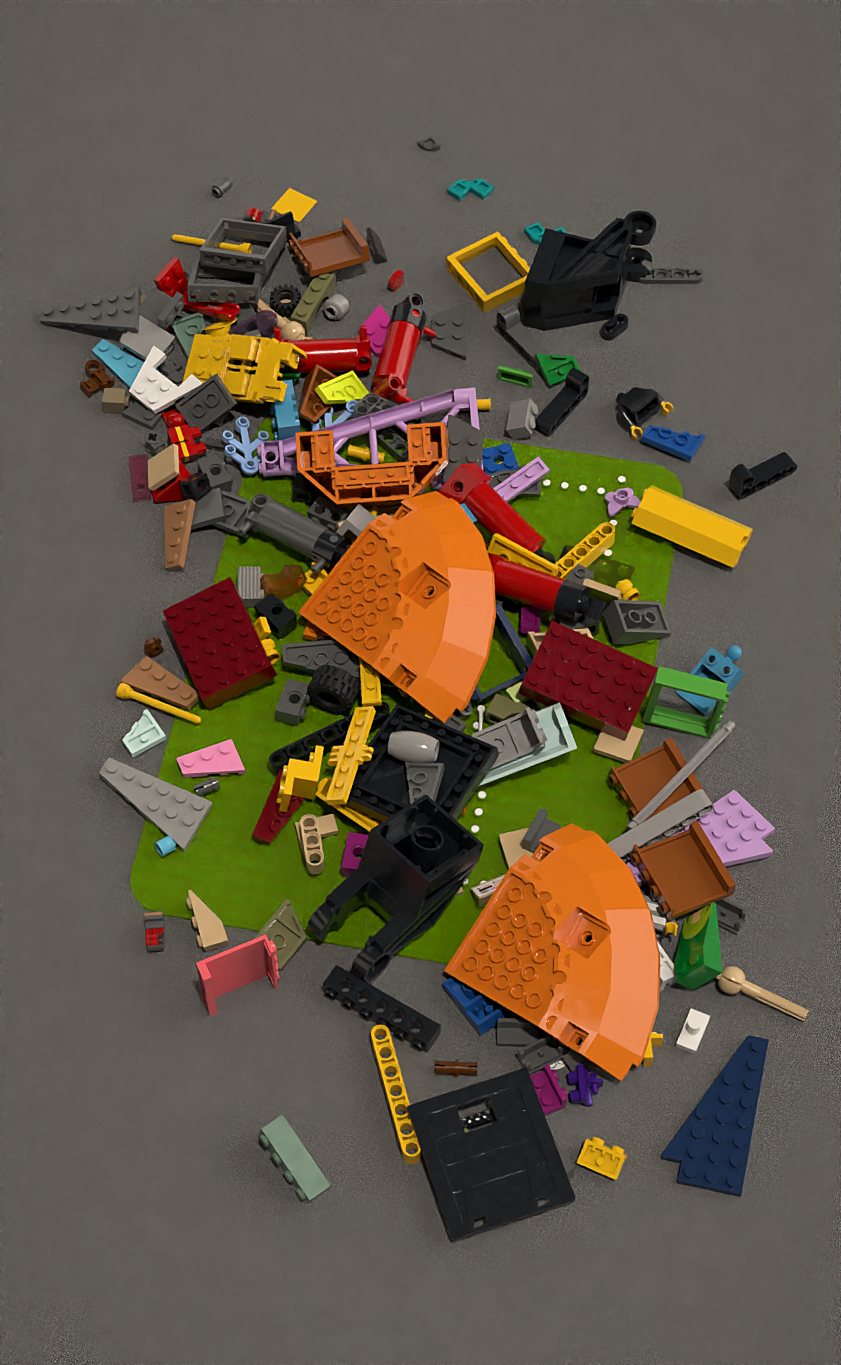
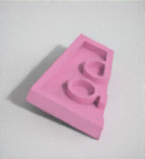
[176,739,245,778]

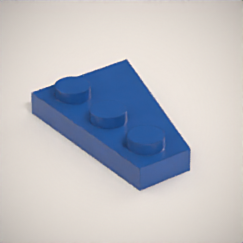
[641,425,706,461]

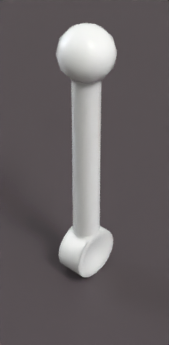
[477,705,485,732]

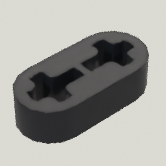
[601,313,629,341]

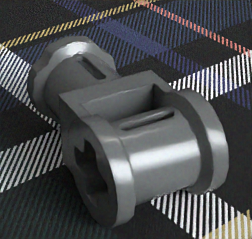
[144,431,166,457]

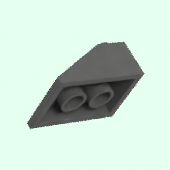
[603,600,672,645]

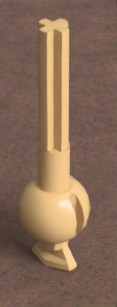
[250,295,313,340]
[715,966,809,1021]

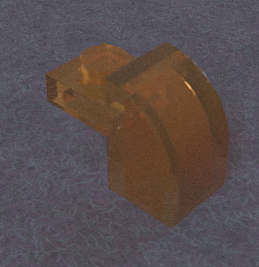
[260,565,307,599]

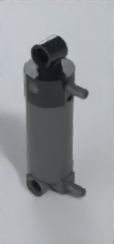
[239,494,352,573]

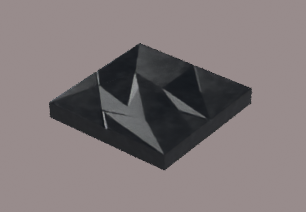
[345,704,499,822]

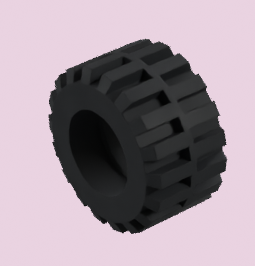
[307,665,361,713]

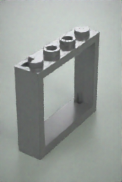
[199,218,287,274]
[188,258,264,303]

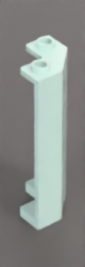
[472,703,577,786]

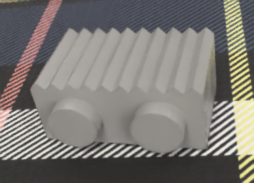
[506,398,538,440]
[238,566,265,607]

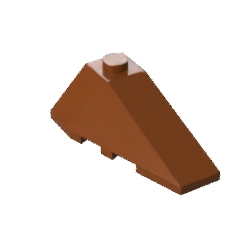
[298,364,337,424]

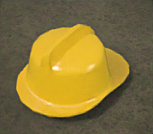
[201,317,238,337]

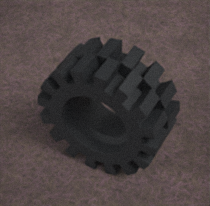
[270,284,301,317]

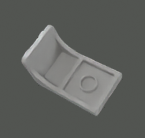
[472,707,547,770]

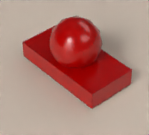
[162,409,186,429]

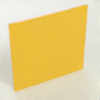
[271,188,317,222]

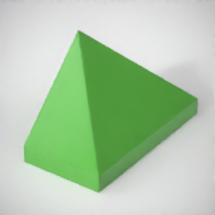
[498,366,533,388]

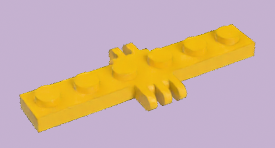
[326,706,376,805]

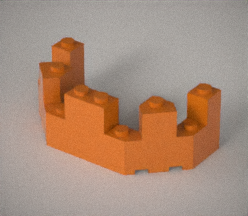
[295,422,449,509]

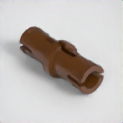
[435,1060,478,1077]

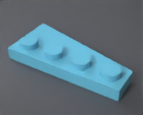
[92,339,159,388]

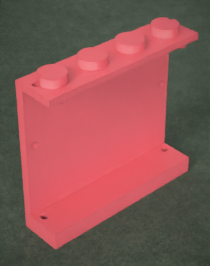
[196,934,280,1016]

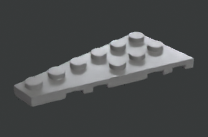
[99,758,213,852]

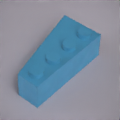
[270,380,301,441]

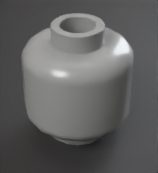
[323,294,349,320]

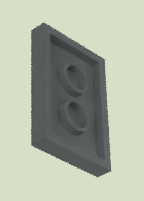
[175,374,238,431]

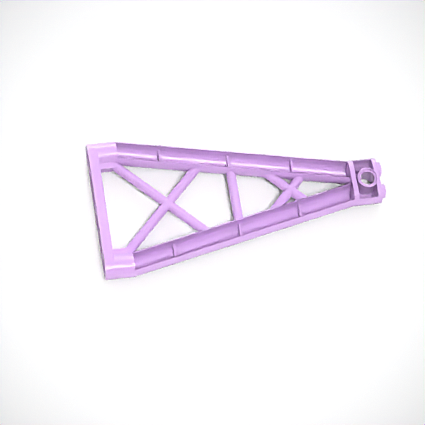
[257,387,483,491]

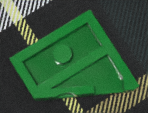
[534,353,580,387]

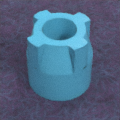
[155,835,176,857]

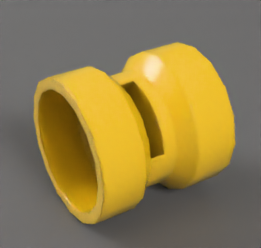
[615,579,640,601]
[262,639,280,664]

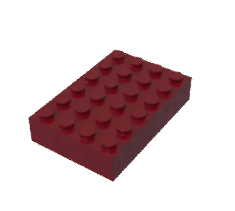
[162,577,277,710]
[519,621,658,741]

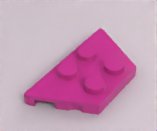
[358,305,390,357]

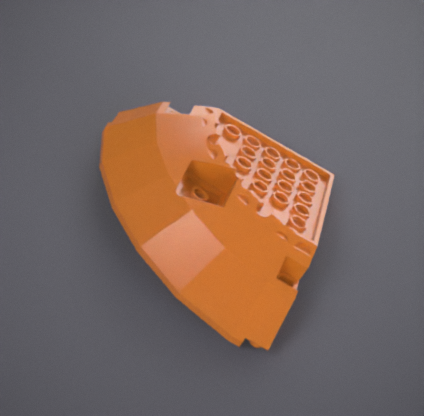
[298,491,496,723]
[444,823,660,1081]

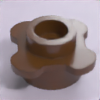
[144,638,164,658]

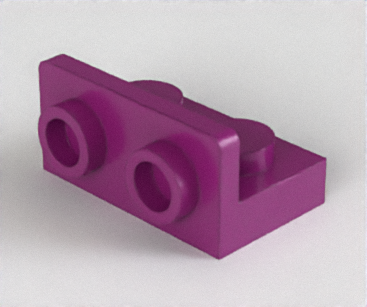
[530,1064,568,1116]

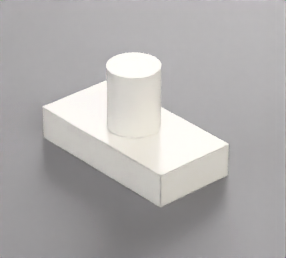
[676,1009,710,1054]

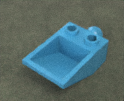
[676,645,745,715]

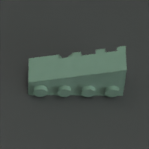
[258,1114,331,1204]

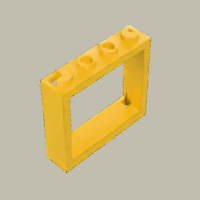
[446,231,530,313]

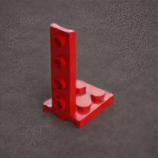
[154,257,241,321]

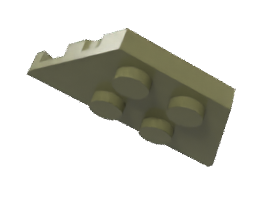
[254,899,307,970]

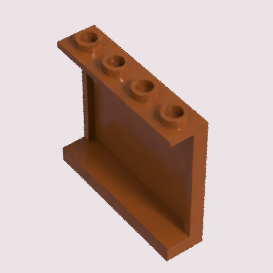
[288,217,370,277]
[608,737,711,821]
[631,821,736,920]

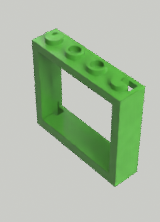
[642,666,730,739]

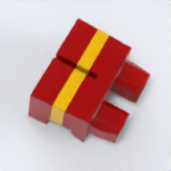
[167,424,207,464]

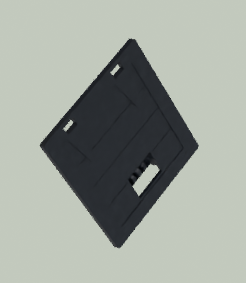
[407,1068,575,1241]

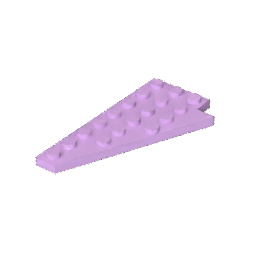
[626,790,775,886]

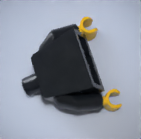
[616,387,673,441]

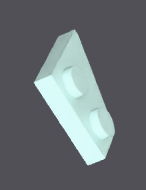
[122,709,166,758]

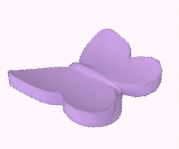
[605,488,641,517]

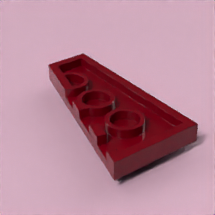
[251,770,306,845]

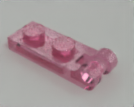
[129,454,152,501]

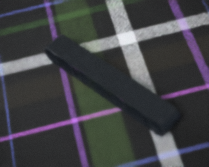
[269,701,390,776]

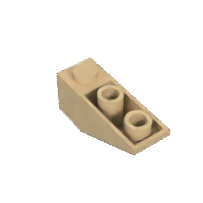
[186,890,229,952]

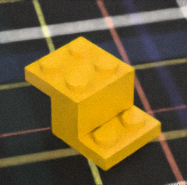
[277,745,324,812]

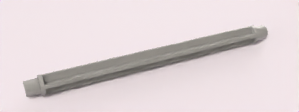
[627,720,735,830]

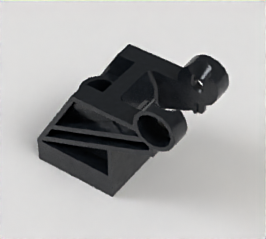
[524,210,657,331]
[307,795,484,982]

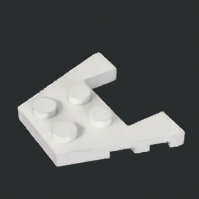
[129,346,203,414]

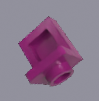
[520,605,540,634]

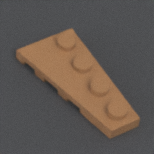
[164,499,196,571]
[120,656,201,711]

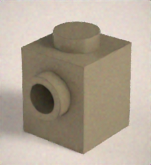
[102,388,130,414]

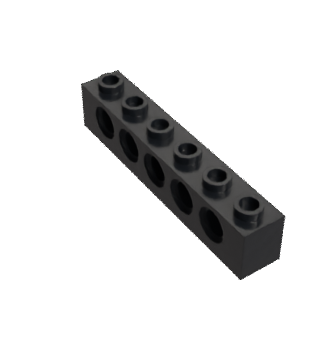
[323,965,441,1053]

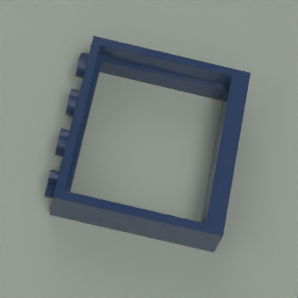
[470,604,532,705]

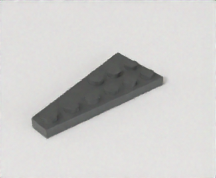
[282,640,399,689]

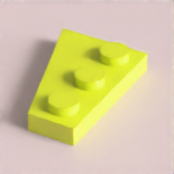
[315,371,370,404]

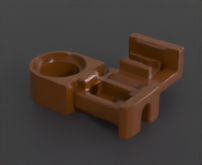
[80,360,115,398]

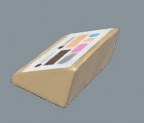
[471,874,505,906]

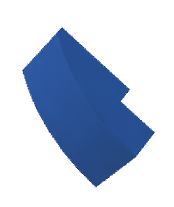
[442,977,514,1035]

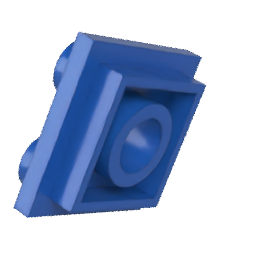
[482,443,519,475]

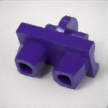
[568,1064,603,1107]

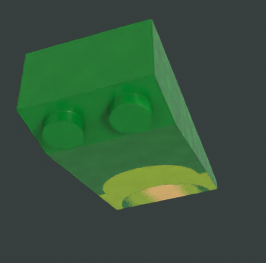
[674,902,722,990]

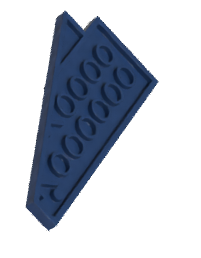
[661,1035,769,1197]

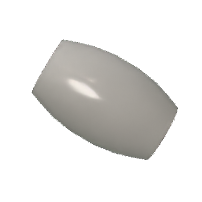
[388,731,439,763]

